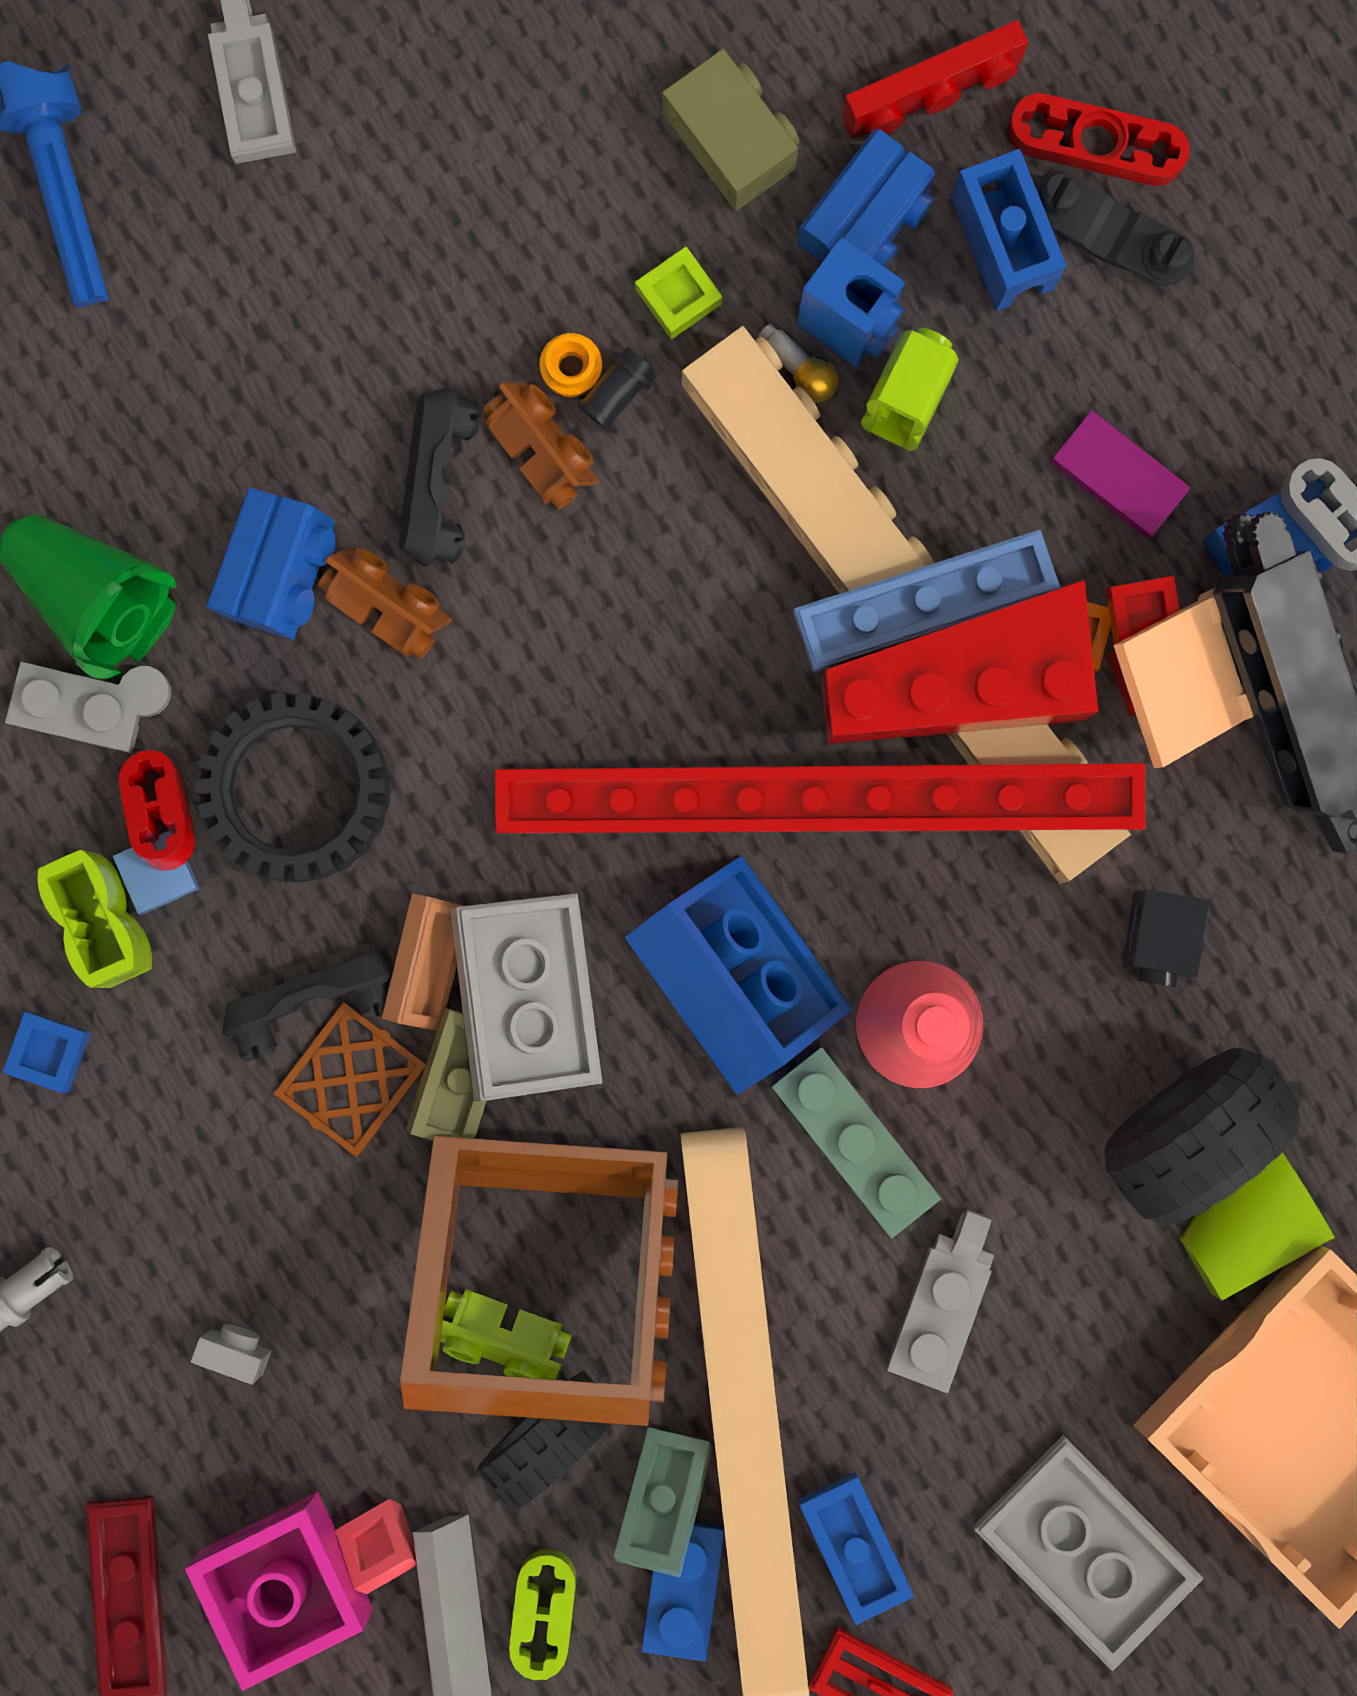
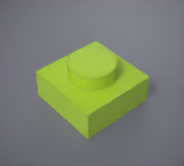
[635,247,723,340]

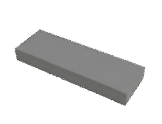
[413,1514,492,1696]

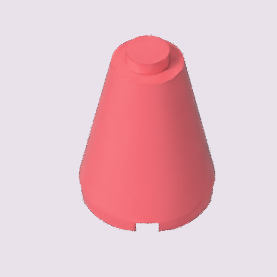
[856,961,983,1088]

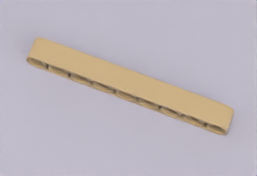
[681,1126,809,1696]

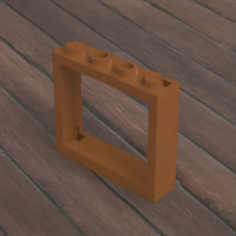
[400,1136,678,1426]

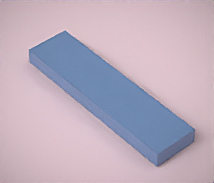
[793,530,1060,673]

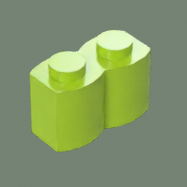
[861,328,959,451]
[38,849,152,988]

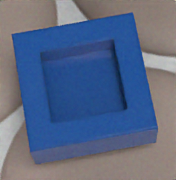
[2,1011,91,1093]

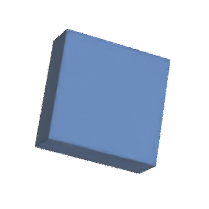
[113,831,200,915]

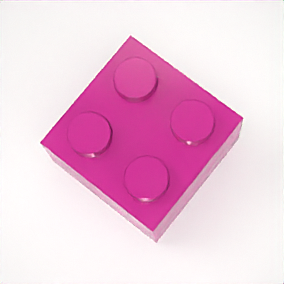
[185,1491,373,1691]

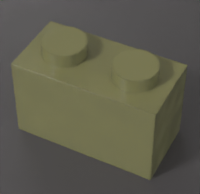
[662,48,800,212]

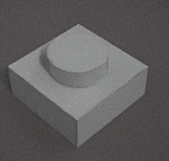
[190,1324,272,1385]

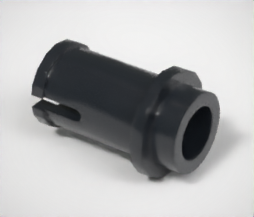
[577,347,655,431]

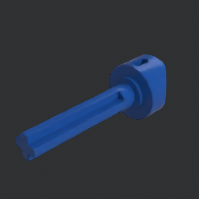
[0,61,109,308]

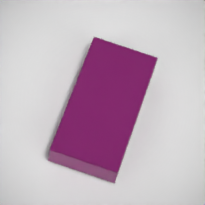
[1050,410,1191,540]

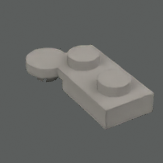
[5,662,171,754]

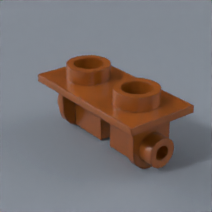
[483,382,599,510]
[318,547,452,659]

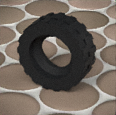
[476,1370,612,1512]

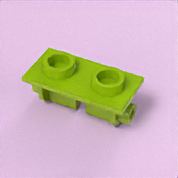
[440,1289,572,1380]

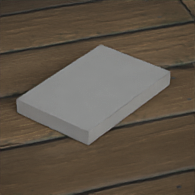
[450,894,602,1102]
[973,1435,1204,1671]

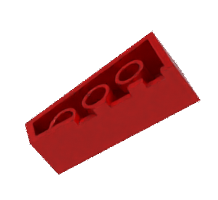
[821,580,1098,744]

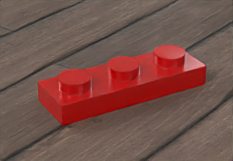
[842,20,1028,139]

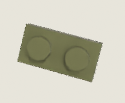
[405,1007,486,1140]

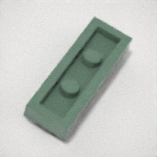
[771,1047,941,1239]

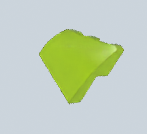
[1180,1152,1335,1301]

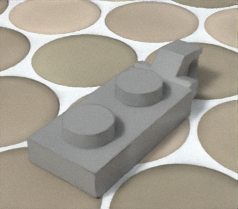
[208,0,296,164]
[885,1209,994,1393]

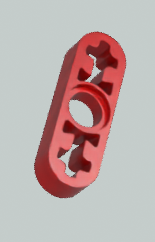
[1008,93,1190,186]

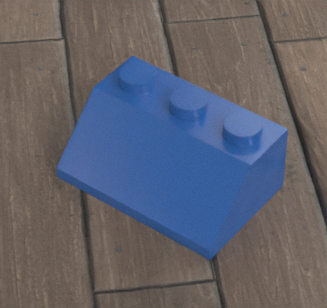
[625,855,853,1095]

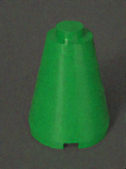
[0,514,177,679]

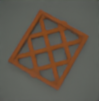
[274,1002,426,1157]

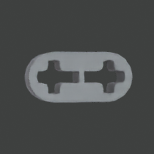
[1280,458,1357,571]

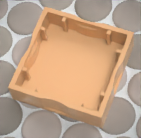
[1133,1246,1357,1629]

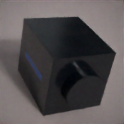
[1122,889,1209,987]

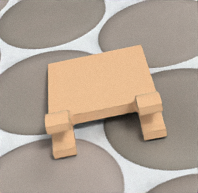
[1113,588,1254,768]

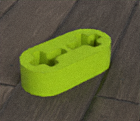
[509,1549,576,1680]

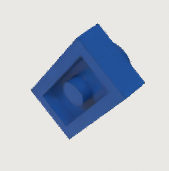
[798,1472,914,1625]
[642,1522,725,1662]

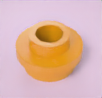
[540,333,602,397]

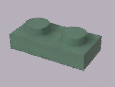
[614,1427,713,1577]

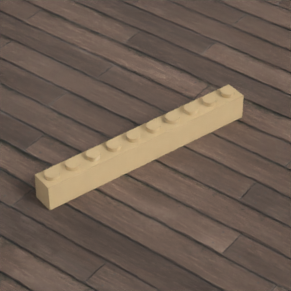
[682,326,1131,884]

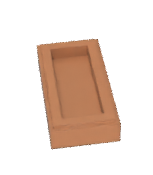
[382,893,463,1031]

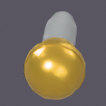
[758,324,839,403]

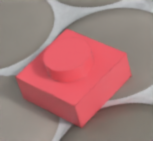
[335,1499,417,1594]

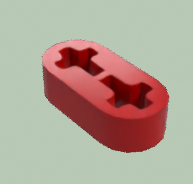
[119,750,195,871]

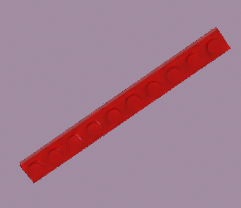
[495,763,1145,833]

